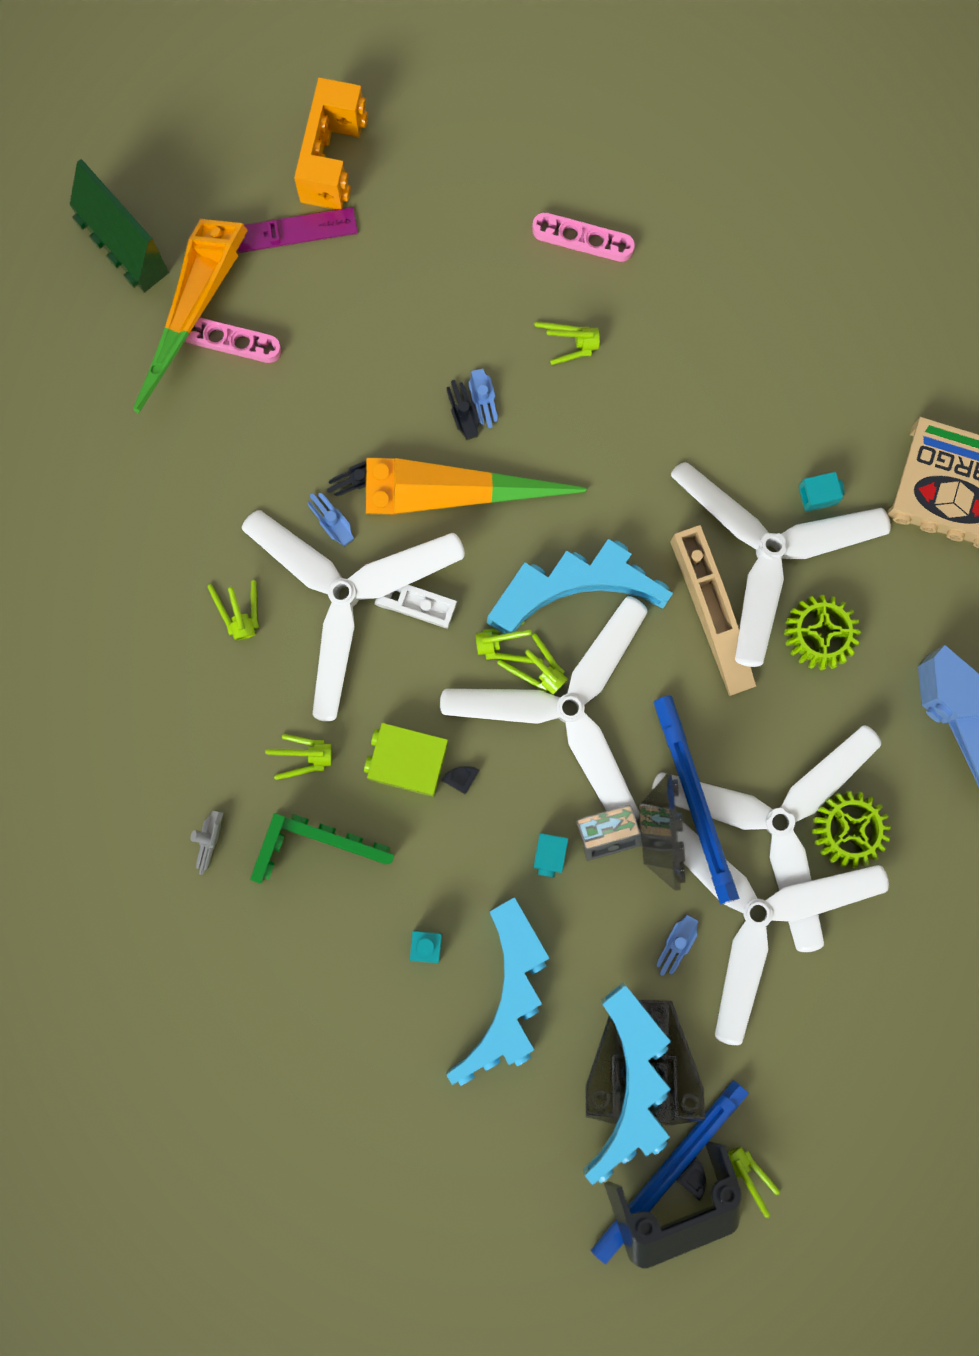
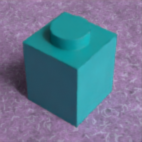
[798,472,845,512]
[533,833,568,878]
[409,931,442,963]

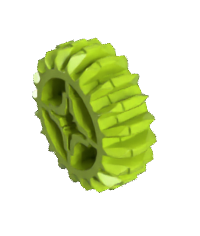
[784,595,861,670]
[812,791,891,868]

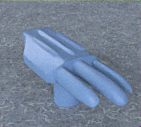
[468,369,498,429]
[308,493,354,547]
[657,915,698,976]

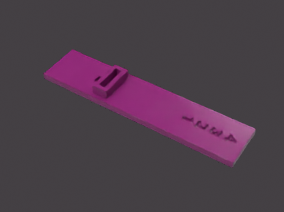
[238,207,358,253]

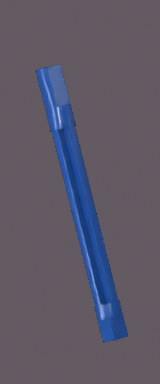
[653,695,740,905]
[590,1080,749,1265]

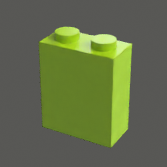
[364,723,448,797]

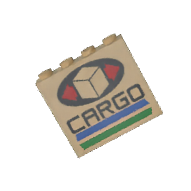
[887,417,979,548]

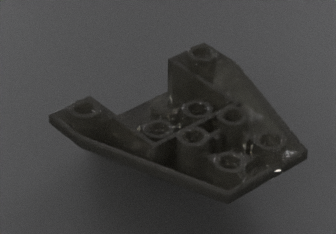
[639,774,686,891]
[585,1000,705,1125]

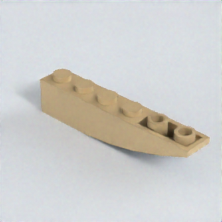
[670,525,756,696]

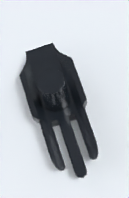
[447,380,479,440]
[327,461,366,496]

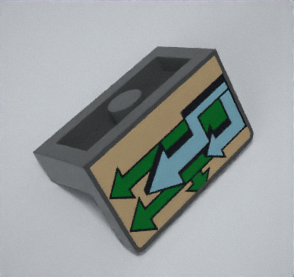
[577,805,641,861]

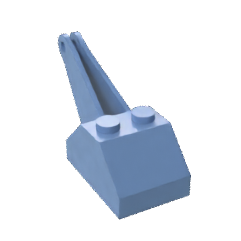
[918,645,979,787]

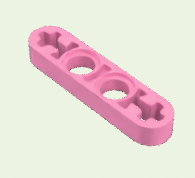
[532,213,635,262]
[184,317,282,363]

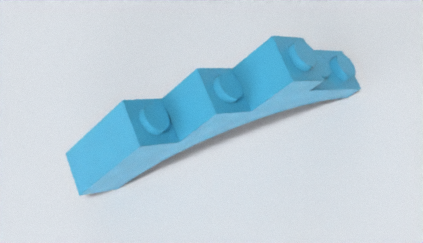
[487,539,673,634]
[446,897,549,1086]
[583,982,670,1185]

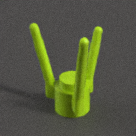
[534,322,600,365]
[208,580,259,640]
[476,621,543,663]
[497,633,568,695]
[265,734,331,780]
[728,1147,780,1218]

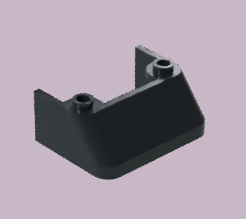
[604,1142,741,1268]

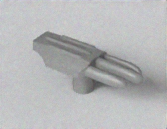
[190,810,223,875]

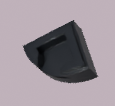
[441,766,480,795]
[677,1157,706,1201]

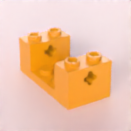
[294,77,368,210]

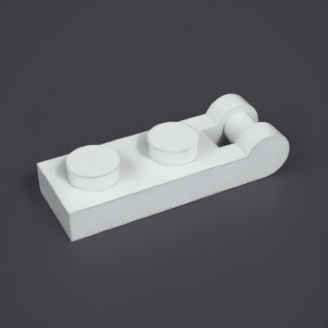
[374,585,457,629]

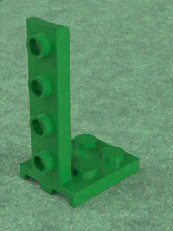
[250,813,395,884]

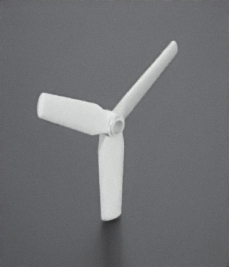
[671,462,891,667]
[242,510,465,721]
[440,596,648,820]
[652,725,881,952]
[655,814,889,1045]

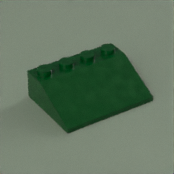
[70,159,169,293]

